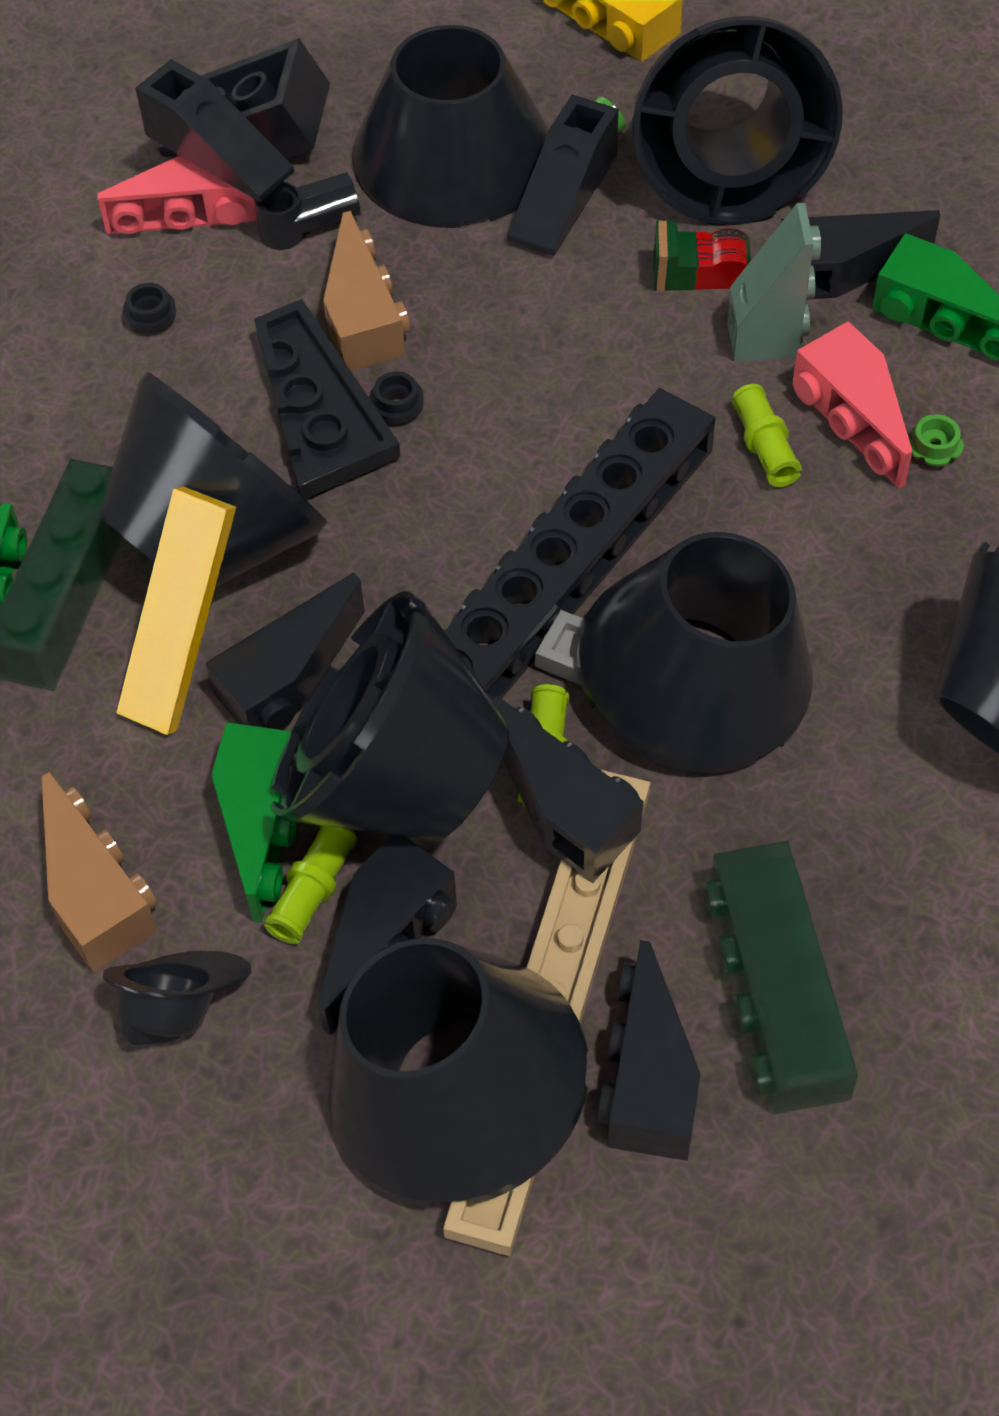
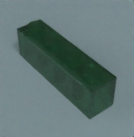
[0,458,123,691]
[702,841,858,1115]

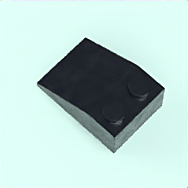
[157,38,330,158]

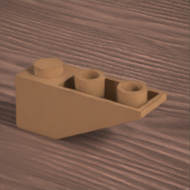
[323,211,411,371]
[41,772,158,973]

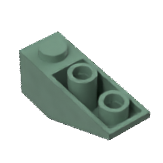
[727,203,821,362]

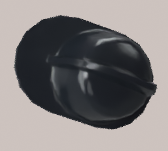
[103,951,251,1045]

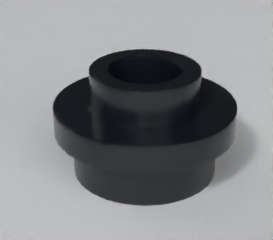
[123,283,177,333]
[369,371,424,424]

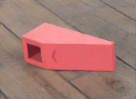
[98,156,257,234]
[792,321,912,488]

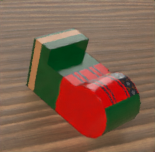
[653,221,751,291]

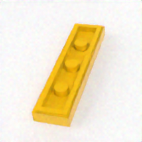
[116,486,236,735]

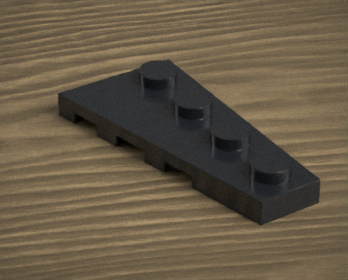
[254,299,401,499]

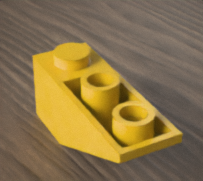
[542,0,683,62]

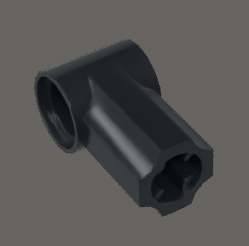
[254,172,361,250]

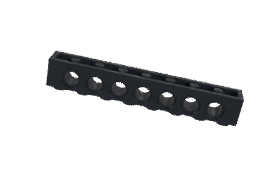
[443,388,716,700]

